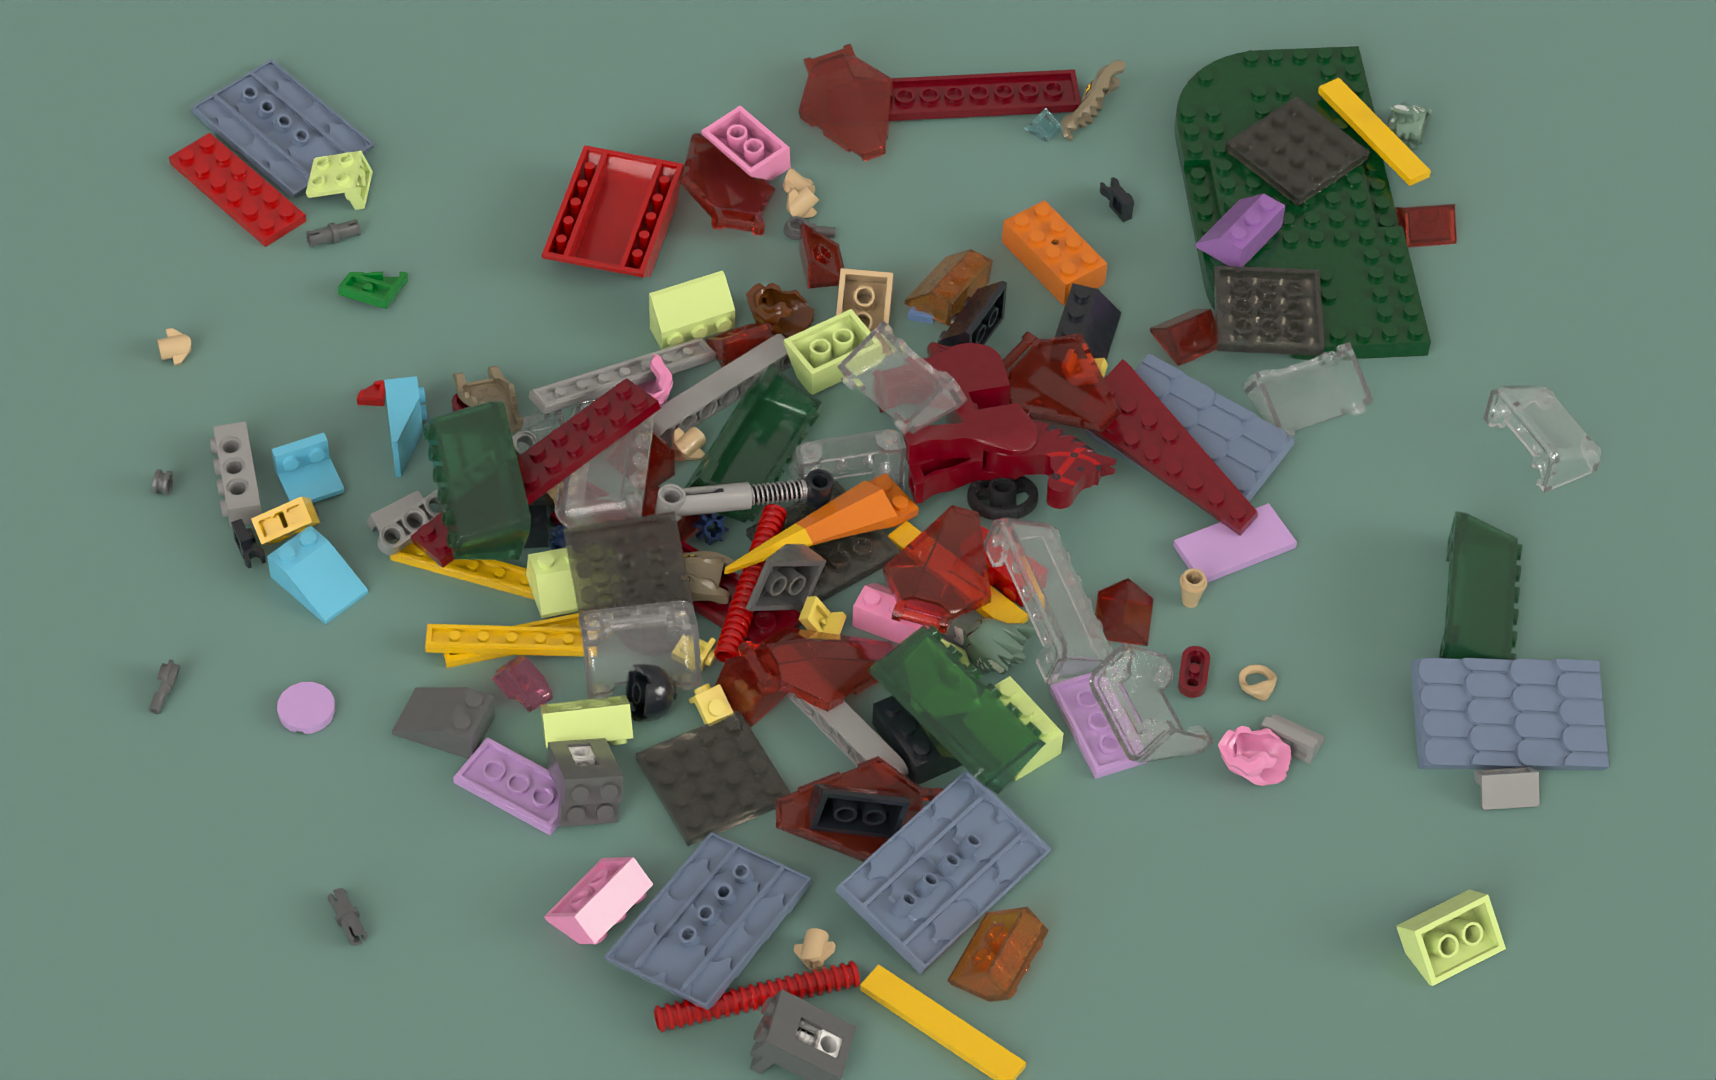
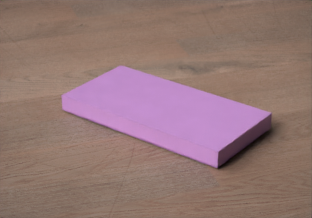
[1173,503,1297,583]
[1049,669,1149,779]
[453,737,559,835]

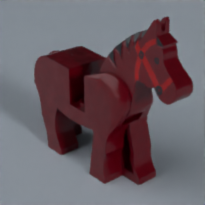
[873,342,1116,509]

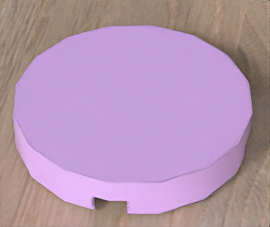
[277,682,335,734]

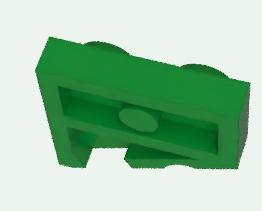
[338,272,408,309]

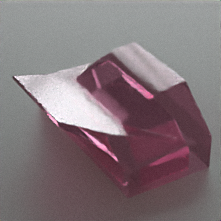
[491,655,553,713]

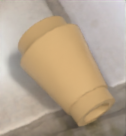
[1180,568,1207,608]

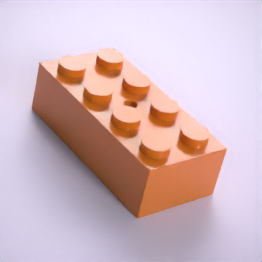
[1002,200,1107,306]

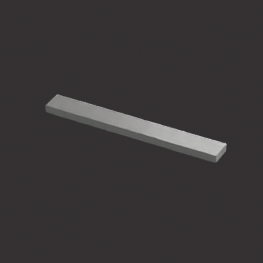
[528,337,716,414]

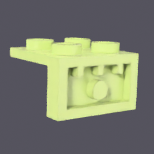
[306,151,373,210]

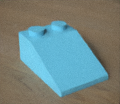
[384,376,427,477]
[267,525,368,625]

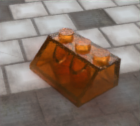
[904,249,993,326]
[947,907,1049,1002]

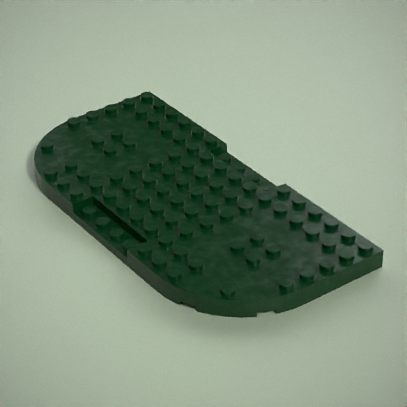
[1174,46,1431,361]

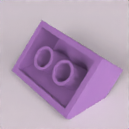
[1195,194,1285,271]

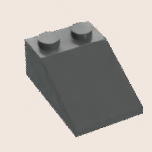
[746,544,826,611]
[392,687,495,759]

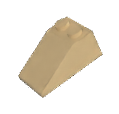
[836,268,894,351]

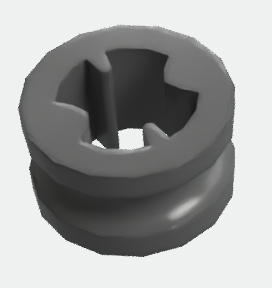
[152,469,173,495]

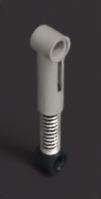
[655,469,834,523]

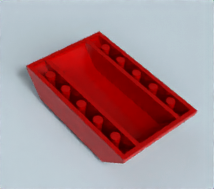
[542,145,683,278]

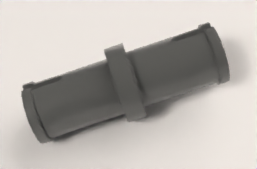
[306,219,361,248]
[328,888,368,946]

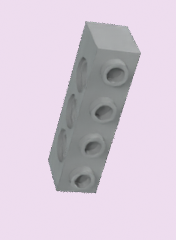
[209,421,262,527]

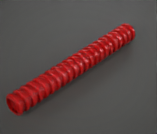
[714,504,787,664]
[654,960,860,1033]

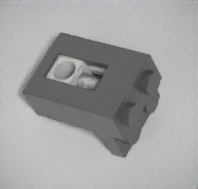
[547,738,623,827]
[750,990,856,1080]

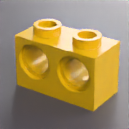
[251,496,321,546]

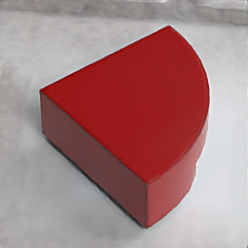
[357,380,386,406]

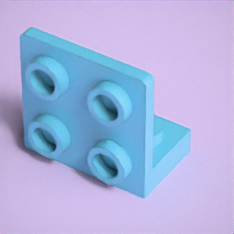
[271,433,344,503]

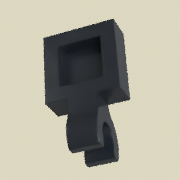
[1099,177,1134,222]
[231,519,266,568]

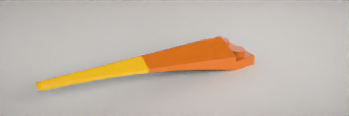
[724,473,919,574]

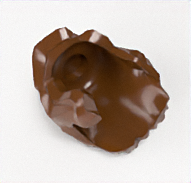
[746,283,815,338]

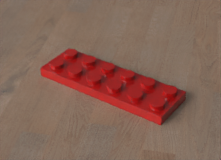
[169,133,306,247]

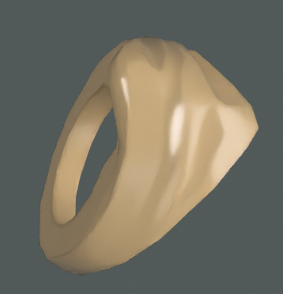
[1239,665,1277,701]

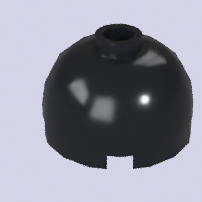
[626,664,677,722]

